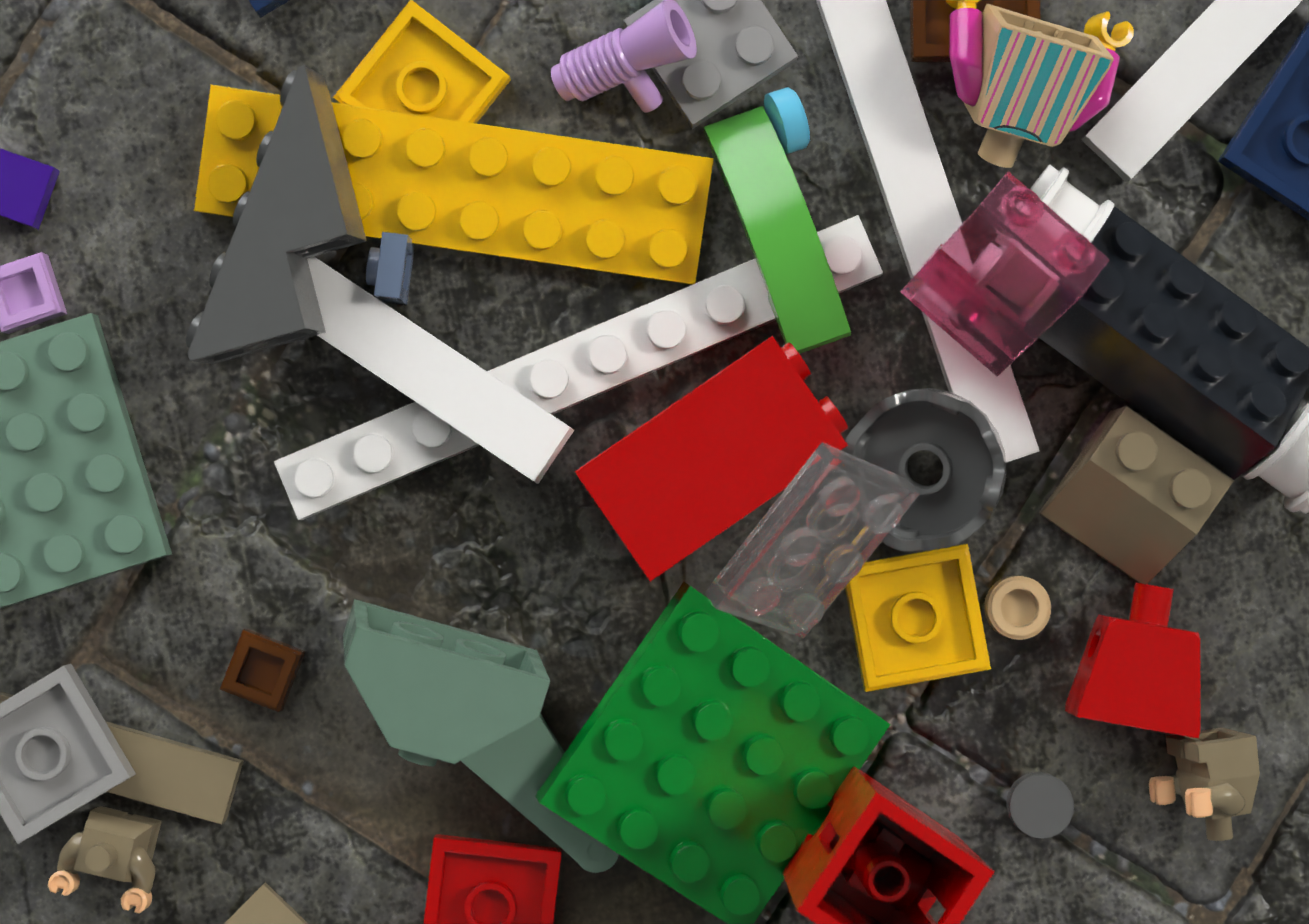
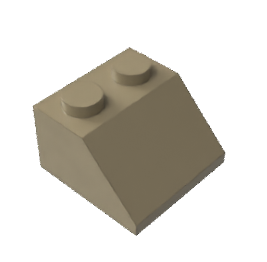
[1039,406,1234,584]

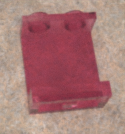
[900,171,1110,377]

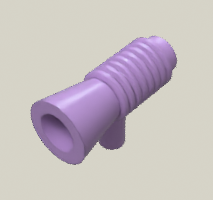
[551,0,697,113]

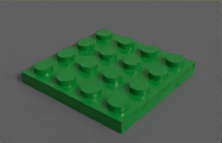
[535,581,891,924]

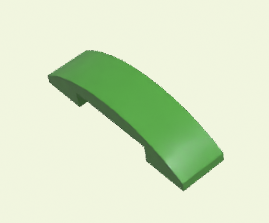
[704,106,851,354]

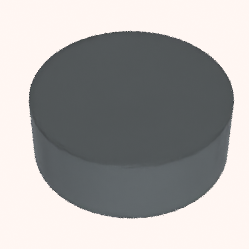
[1006,772,1074,839]

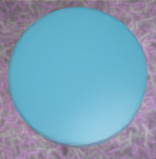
[764,87,810,154]

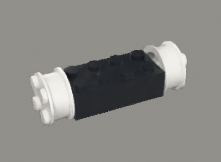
[970,164,1309,514]

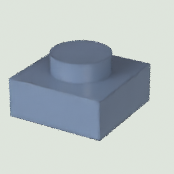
[366,232,415,305]

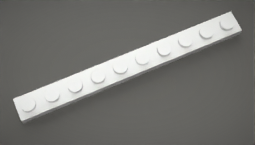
[274,215,883,520]

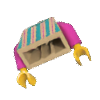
[946,0,1134,168]

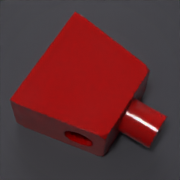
[1065,582,1201,739]

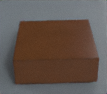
[220,629,306,712]

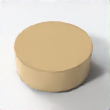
[984,576,1051,640]

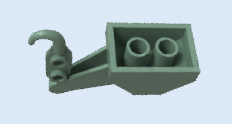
[343,599,619,873]

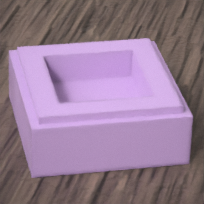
[0,252,67,334]

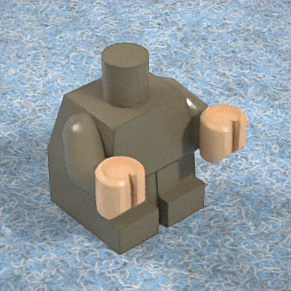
[1149,727,1260,841]
[48,806,162,913]

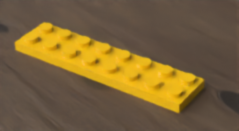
[194,85,714,285]

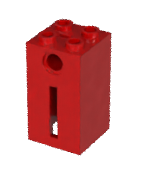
[574,335,848,581]
[782,766,994,924]

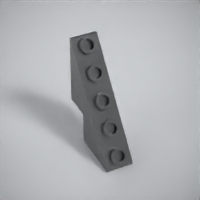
[186,65,367,364]

